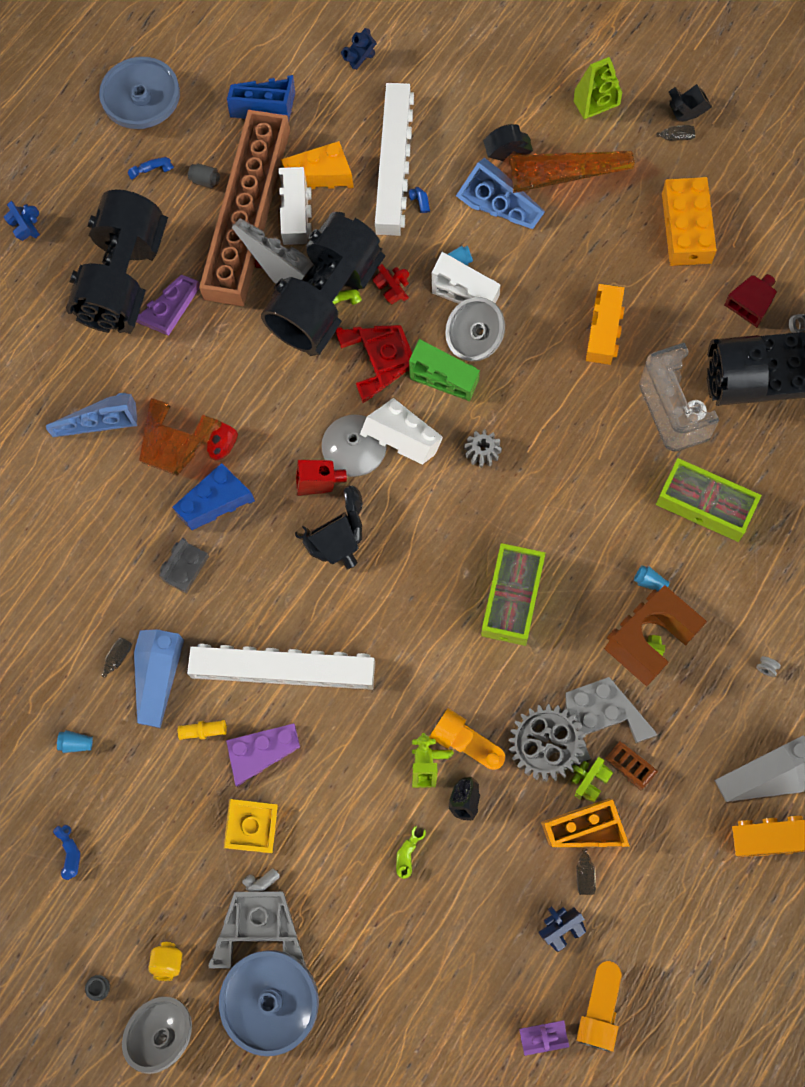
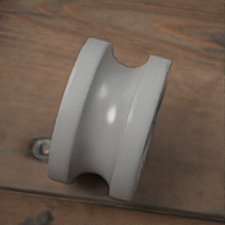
[756,656,781,677]

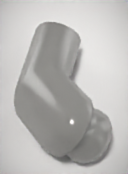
[242,868,280,892]

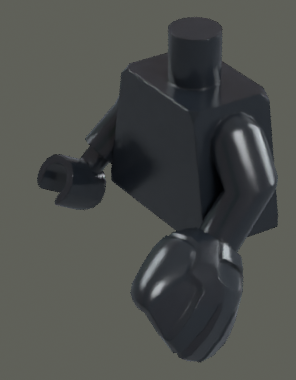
[295,486,363,570]

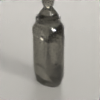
[656,125,695,141]
[101,637,132,678]
[576,848,596,895]

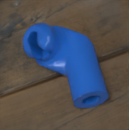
[409,187,430,213]

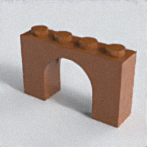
[604,585,707,687]

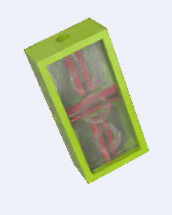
[656,458,762,542]
[481,543,546,646]

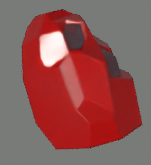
[207,422,238,461]

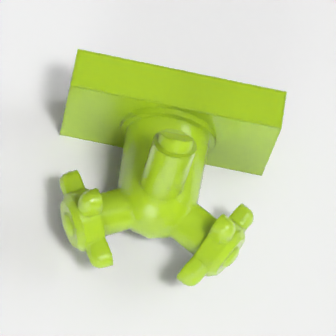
[412,733,454,788]

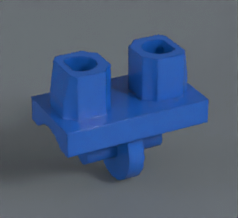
[4,201,40,241]

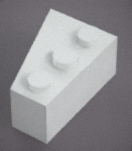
[279,167,312,245]
[432,252,500,304]
[360,398,443,465]

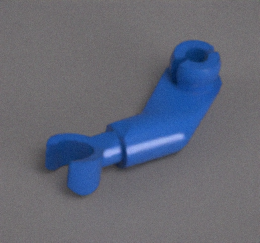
[128,157,174,180]
[53,825,81,880]

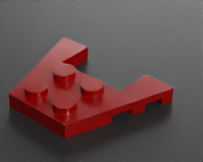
[335,325,412,403]

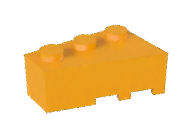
[281,141,354,189]

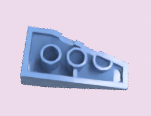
[134,629,184,728]

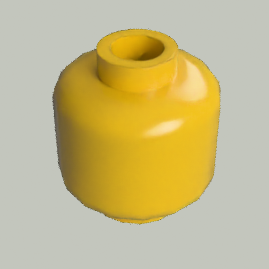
[149,942,182,981]

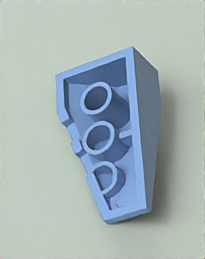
[456,158,545,229]
[46,393,138,437]

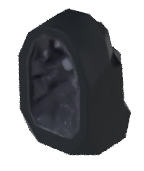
[449,777,480,820]

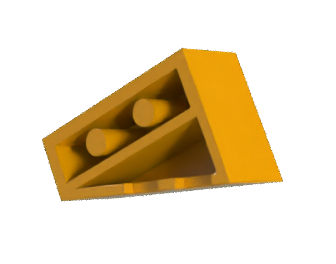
[585,284,625,365]
[541,798,630,847]
[732,816,805,857]

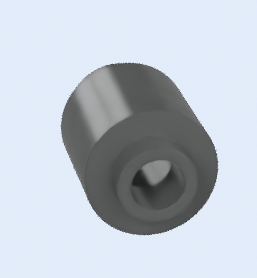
[188,163,220,189]

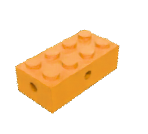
[662,177,717,266]

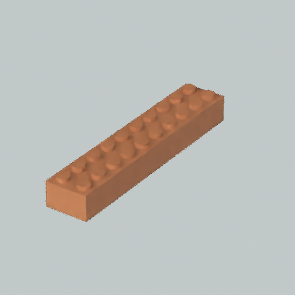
[199,110,290,307]

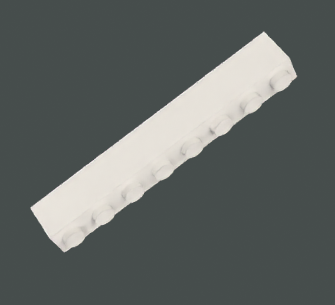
[375,83,414,236]
[187,644,375,690]

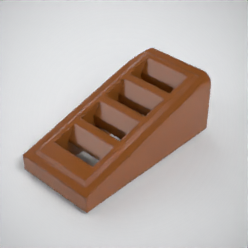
[605,741,658,791]

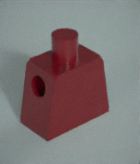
[724,274,777,328]

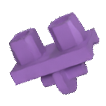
[519,1020,569,1056]

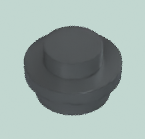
[85,975,110,1001]

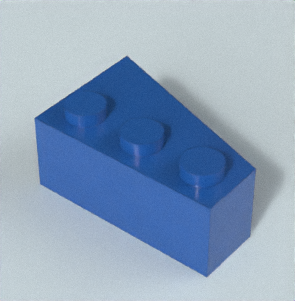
[227,75,295,120]
[172,463,255,530]

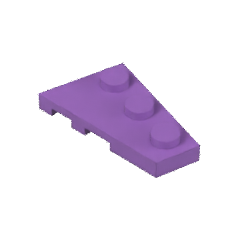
[136,275,200,336]
[226,724,300,787]

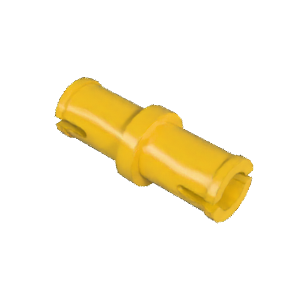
[177,720,227,740]

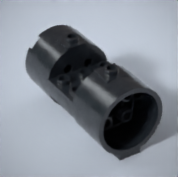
[66,189,168,334]
[261,212,386,356]
[706,331,805,406]

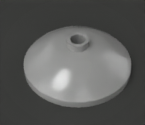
[445,297,505,362]
[322,415,387,477]
[122,997,192,1074]

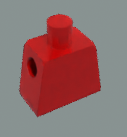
[295,460,347,496]

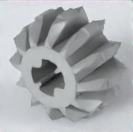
[464,429,502,468]

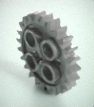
[509,704,586,782]

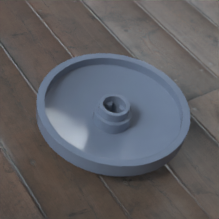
[99,57,180,129]
[219,950,319,1056]

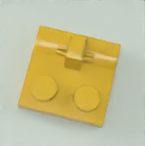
[223,799,278,854]

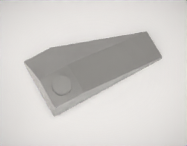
[232,218,313,284]
[714,735,805,802]

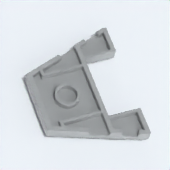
[565,677,657,766]
[209,892,306,968]

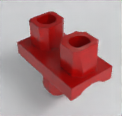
[372,264,409,305]

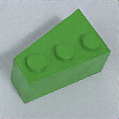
[409,339,480,401]

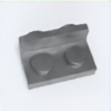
[159,538,209,594]

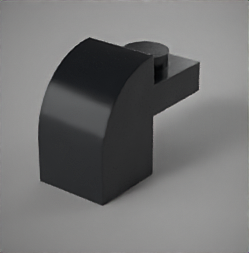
[668,84,712,122]
[483,124,533,161]

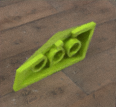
[573,57,622,119]

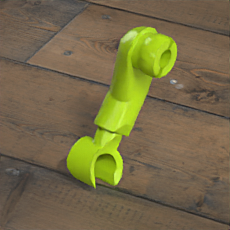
[333,289,362,305]
[396,826,426,879]

